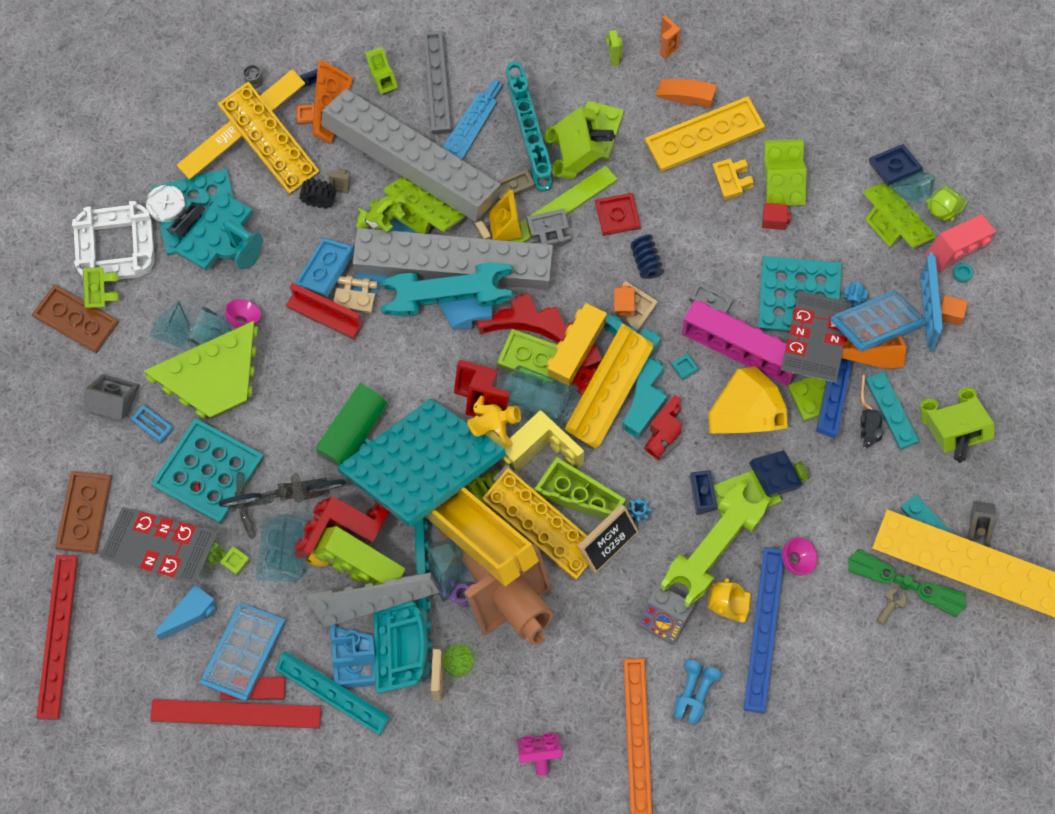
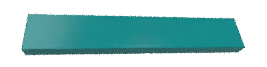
[275,651,390,735]

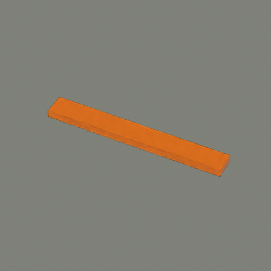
[623,658,652,814]

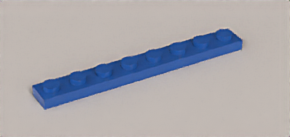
[743,547,783,714]

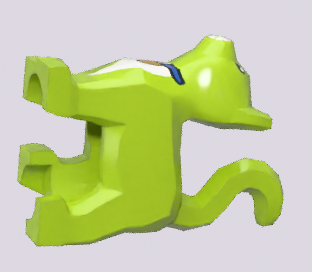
[356,195,406,232]

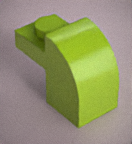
[365,46,398,94]

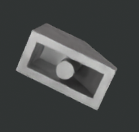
[968,501,996,547]

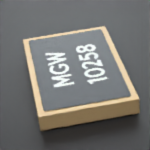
[577,504,639,574]

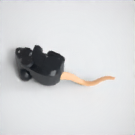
[861,374,884,448]

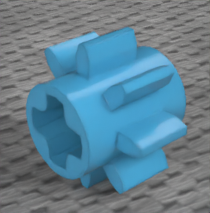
[843,282,868,307]
[626,497,652,524]

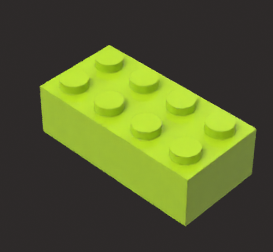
[313,526,405,585]

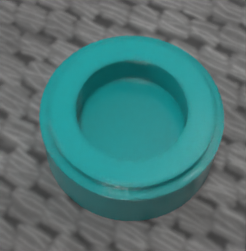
[953,263,973,283]

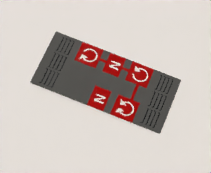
[781,291,852,382]
[100,507,218,584]

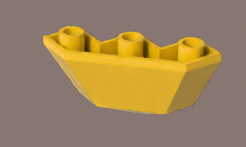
[708,366,788,434]

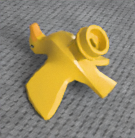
[467,396,521,446]

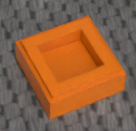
[296,104,315,125]

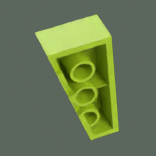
[534,457,626,520]

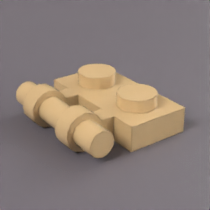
[333,275,378,315]

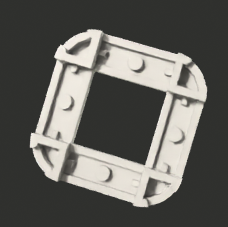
[72,201,155,282]

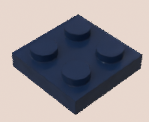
[869,144,923,187]
[749,450,803,497]

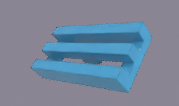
[130,404,174,443]

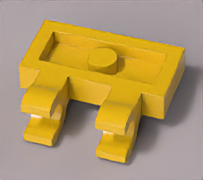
[712,158,754,200]

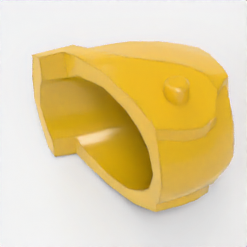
[708,579,751,622]

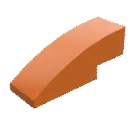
[656,79,717,109]

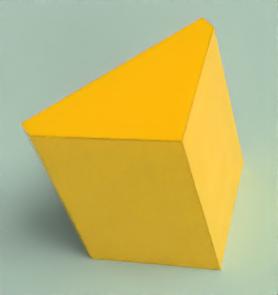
[488,190,522,241]

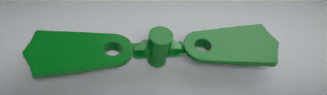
[848,549,966,617]

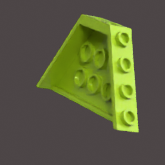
[143,321,258,419]

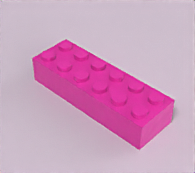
[682,300,796,386]

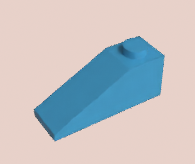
[154,585,217,640]

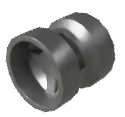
[242,64,263,89]

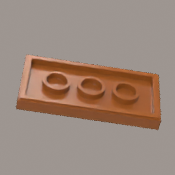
[32,284,119,353]
[55,471,112,554]

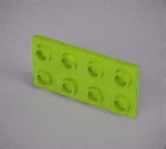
[383,177,465,234]
[863,183,936,248]

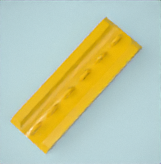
[218,82,320,194]
[564,324,653,449]
[482,468,588,580]

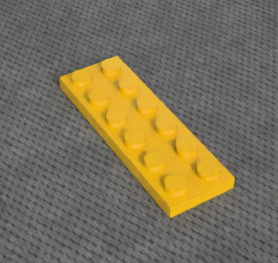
[645,96,765,172]

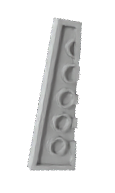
[307,573,440,628]

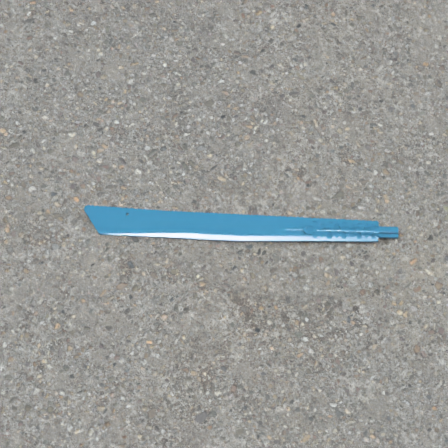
[351,80,503,316]

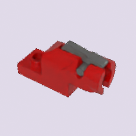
[644,395,682,460]

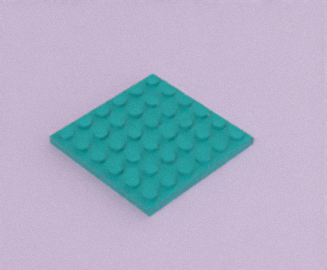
[337,398,506,528]

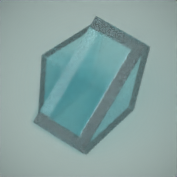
[888,171,935,206]
[149,301,193,349]

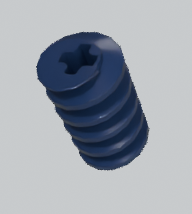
[630,234,664,279]

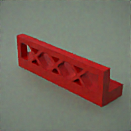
[286,283,364,340]

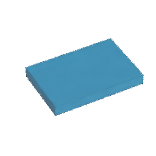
[295,238,355,297]

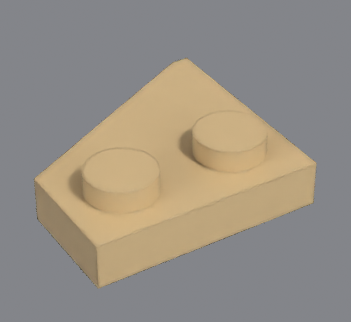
[622,281,658,331]

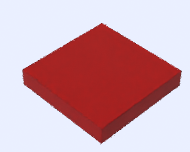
[595,193,641,236]

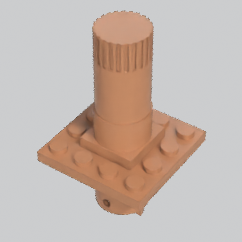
[440,530,553,645]

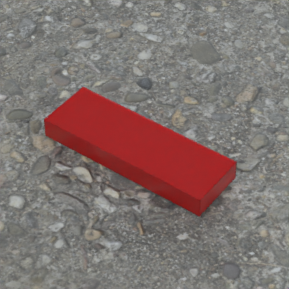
[220,677,285,700]

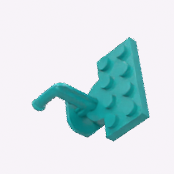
[175,192,263,271]

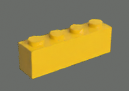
[546,303,607,386]

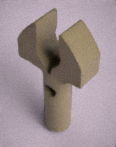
[877,588,906,625]

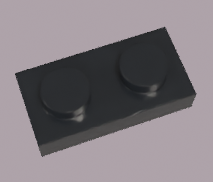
[167,202,205,237]

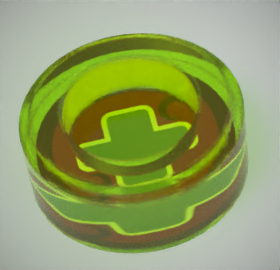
[793,461,810,482]

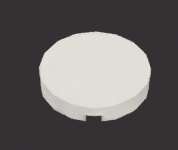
[146,185,185,222]

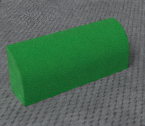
[315,383,389,466]

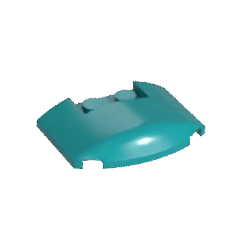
[374,601,428,694]

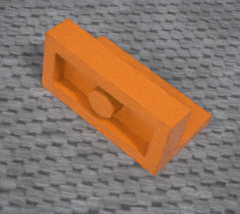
[660,15,680,59]

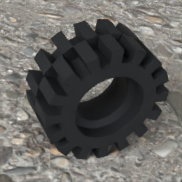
[299,178,337,209]

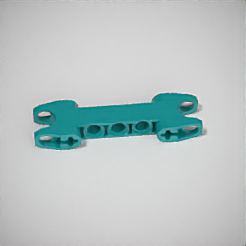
[506,62,552,192]
[381,262,515,317]

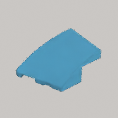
[439,299,492,329]
[330,624,375,688]

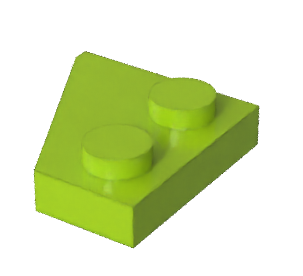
[605,30,623,66]

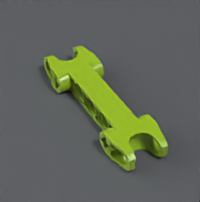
[660,480,772,608]

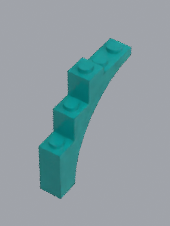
[604,313,667,440]

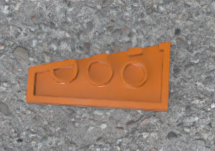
[312,60,353,144]

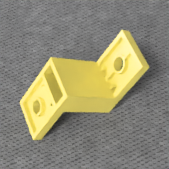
[474,410,584,474]

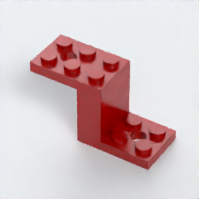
[293,496,389,559]

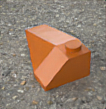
[841,325,907,369]

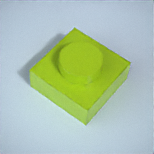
[220,547,250,576]

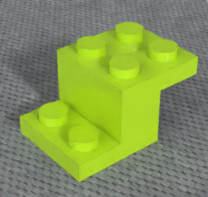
[764,139,806,205]

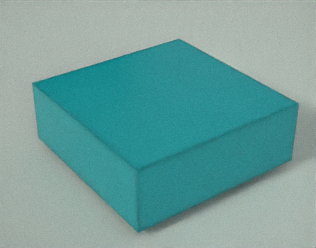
[671,354,699,380]

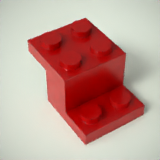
[454,360,510,417]

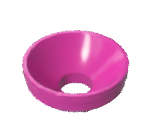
[225,299,261,328]
[782,537,817,575]

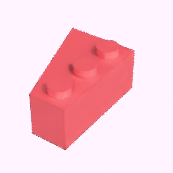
[925,214,996,273]

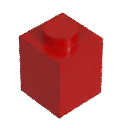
[762,203,791,230]

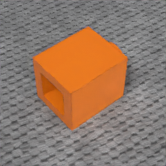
[614,285,636,317]
[940,295,968,326]

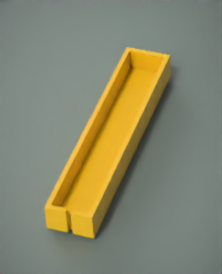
[425,487,539,587]
[872,510,1055,618]

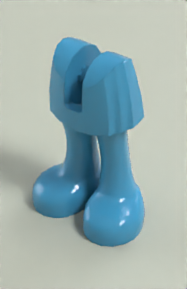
[674,659,723,725]

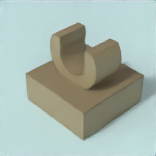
[329,168,350,194]

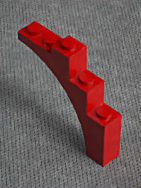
[477,293,602,370]

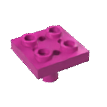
[517,732,563,775]

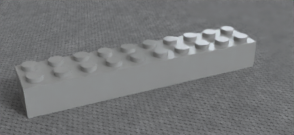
[322,89,501,222]
[353,228,553,289]

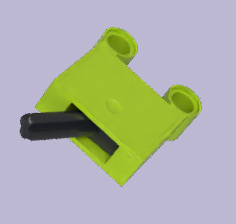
[544,106,616,180]
[920,387,994,463]

